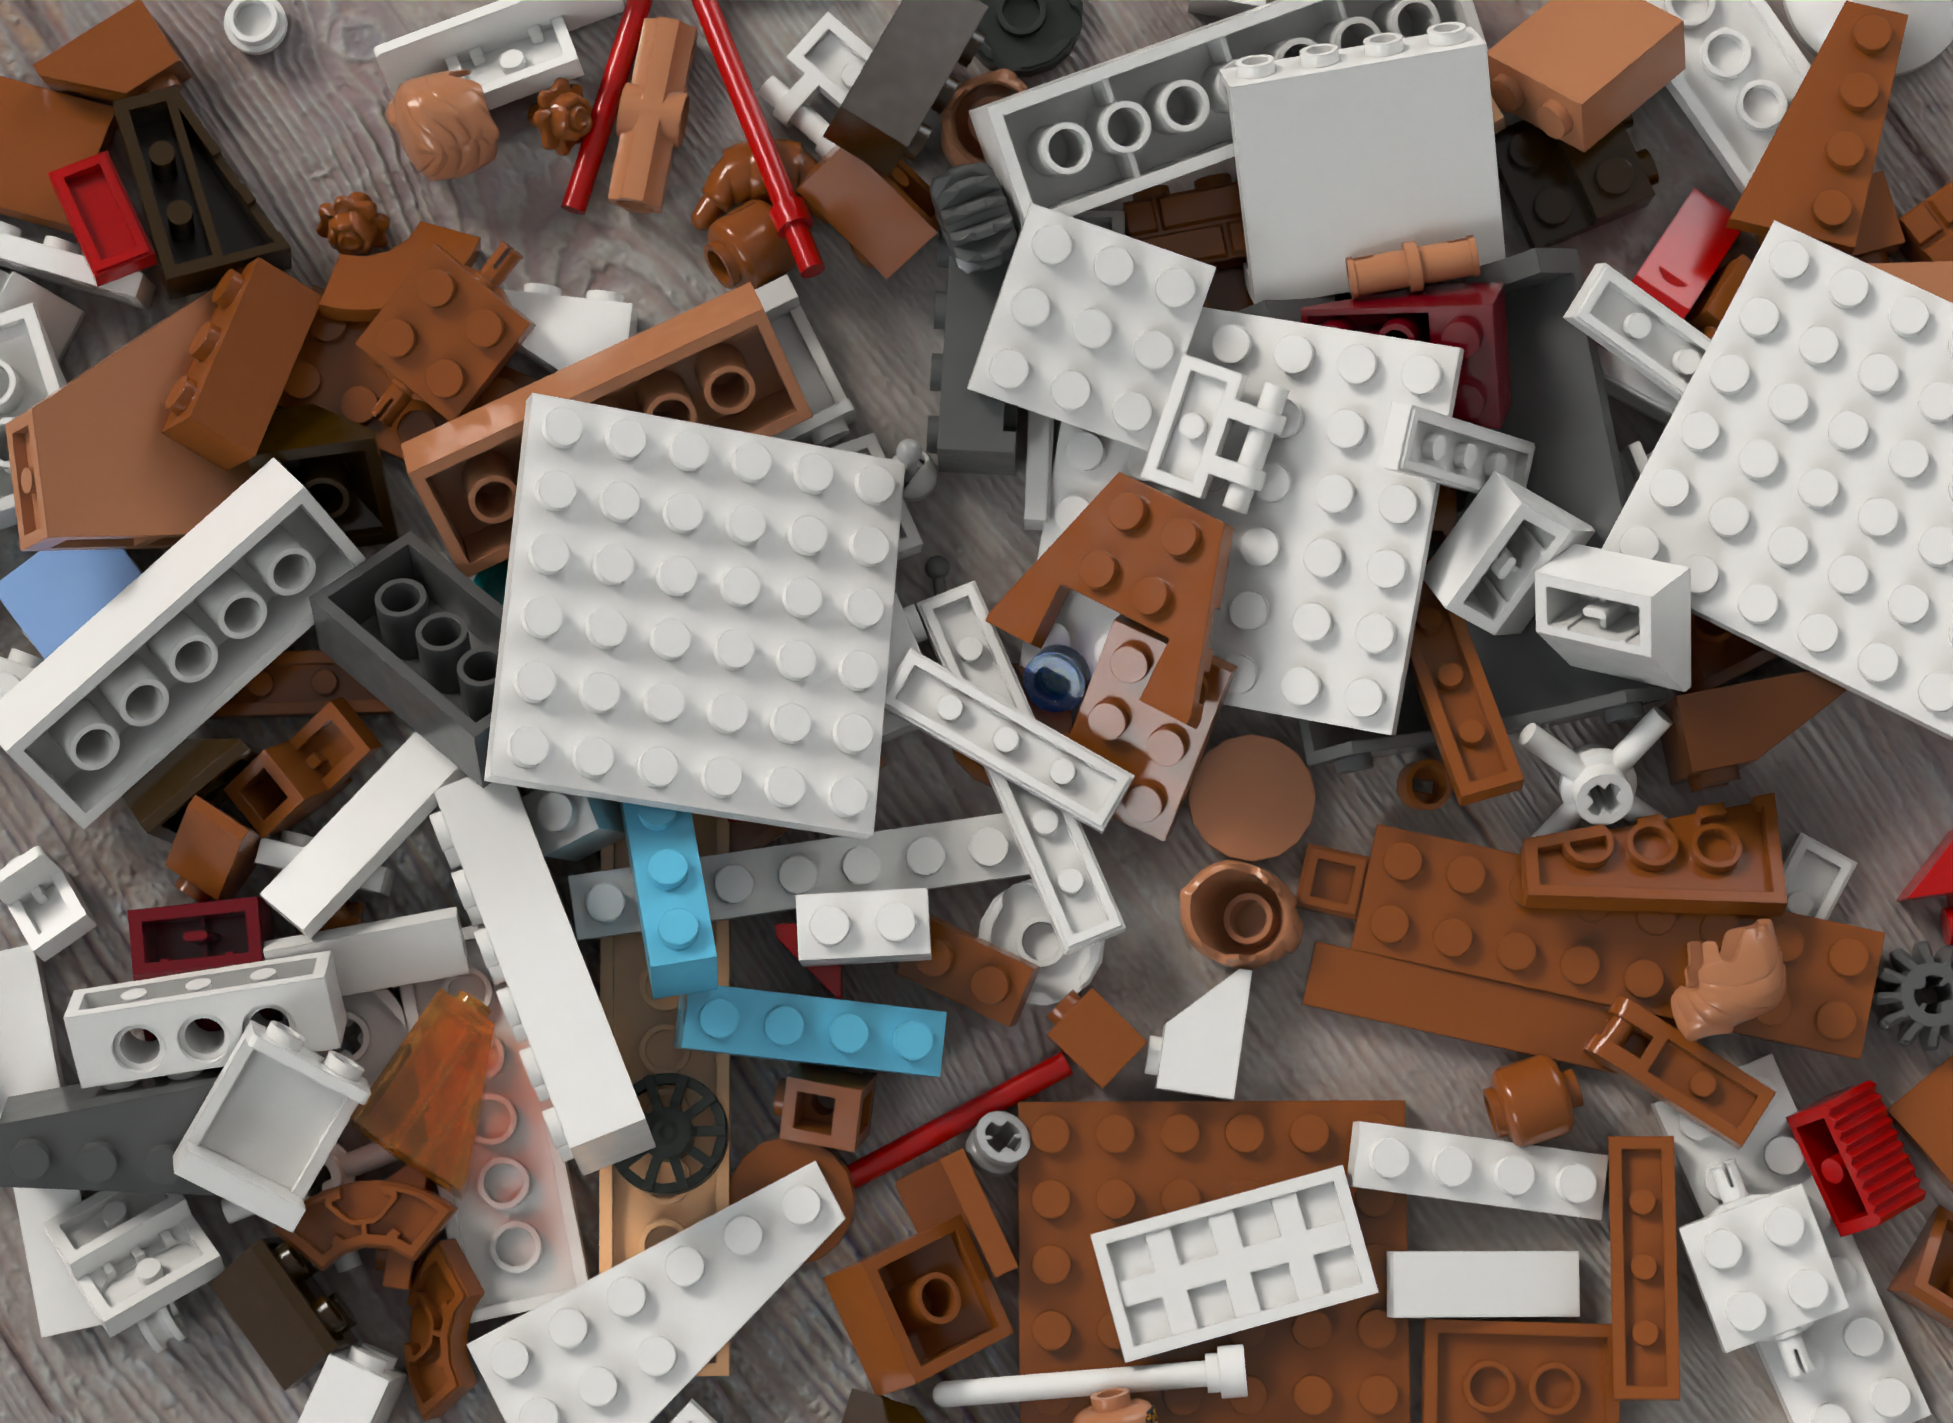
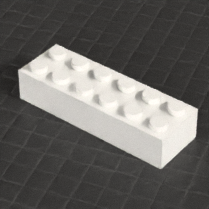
[0,457,366,830]
[429,776,656,1176]

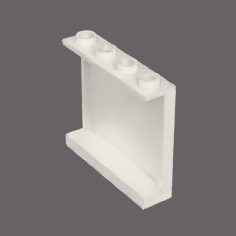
[1219,22,1506,304]

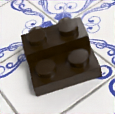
[1495,114,1659,249]

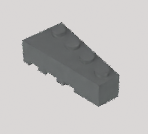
[926,229,1020,476]
[0,1066,224,1195]

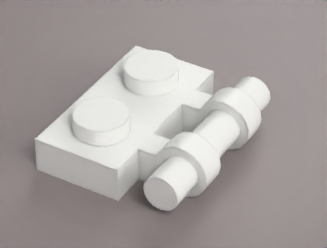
[758,12,873,158]
[1140,353,1290,514]

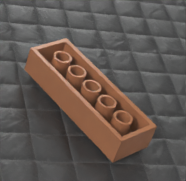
[401,282,813,577]

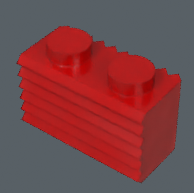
[1785,1080,1926,1237]

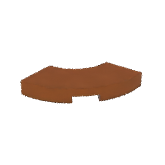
[319,221,481,322]
[272,1180,459,1271]
[404,1238,485,1421]

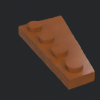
[1726,1,1908,256]
[1520,792,1788,916]

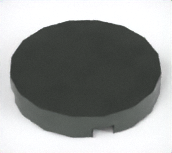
[975,0,1083,77]

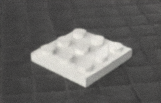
[967,203,1216,451]

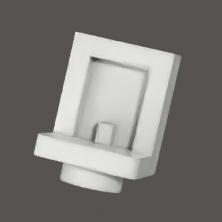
[0,846,98,962]

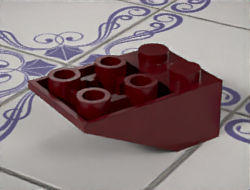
[1300,282,1512,429]
[127,896,281,1041]

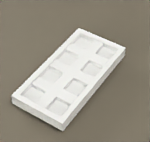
[1090,1165,1379,1363]

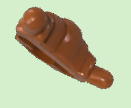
[691,139,818,231]

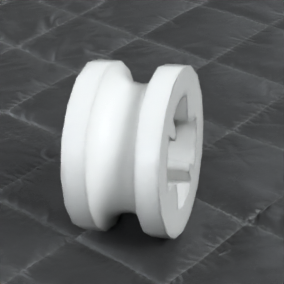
[137,1301,189,1353]

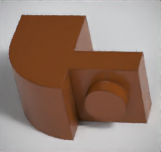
[223,696,383,839]

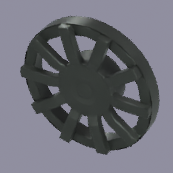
[614,1073,729,1196]

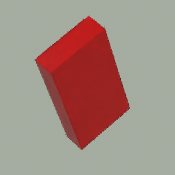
[47,151,157,287]

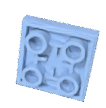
[0,549,143,659]

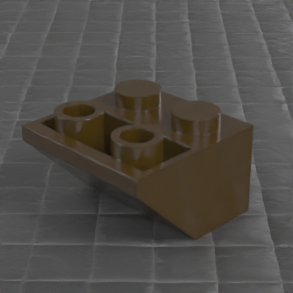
[209,1237,359,1391]

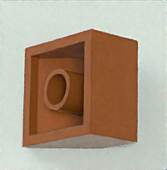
[823,1214,1014,1396]

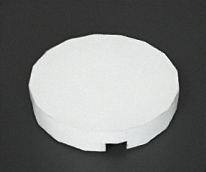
[979,879,1105,1006]

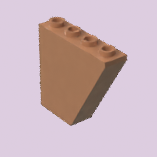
[5,287,252,551]

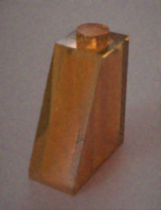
[350,988,496,1200]

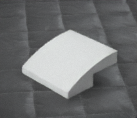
[42,1191,226,1338]

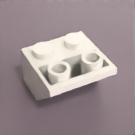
[1423,471,1595,636]
[1535,544,1691,692]

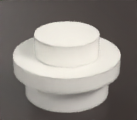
[224,0,288,55]

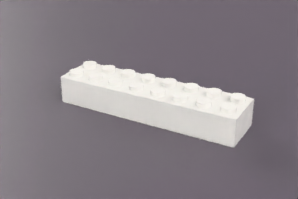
[969,0,1488,232]

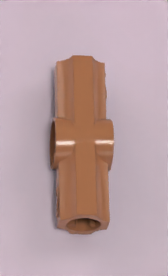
[608,16,698,214]

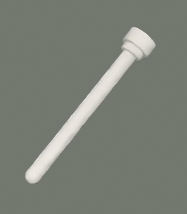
[932,1344,1248,1407]

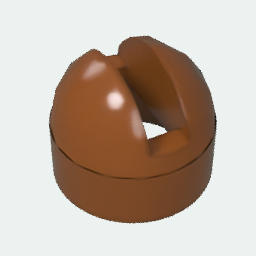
[1396,759,1453,811]

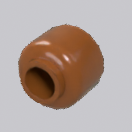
[703,199,796,290]
[1482,1054,1584,1147]

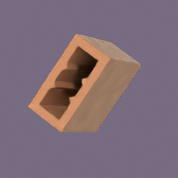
[1487,0,1686,153]

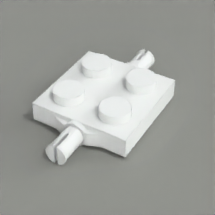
[1676,1158,1850,1378]

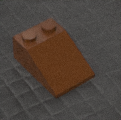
[1659,671,1847,793]

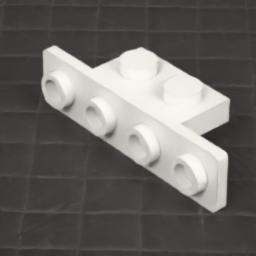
[374,0,625,110]

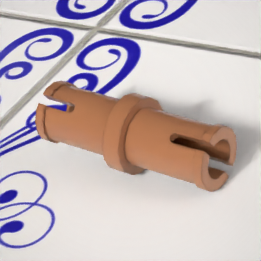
[1345,235,1480,299]

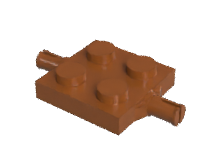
[355,241,536,428]

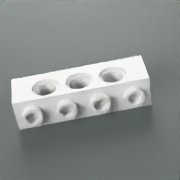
[63,950,347,1090]

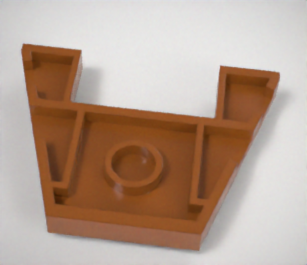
[985,472,1234,729]

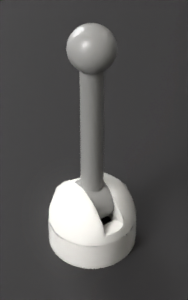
[892,439,937,502]

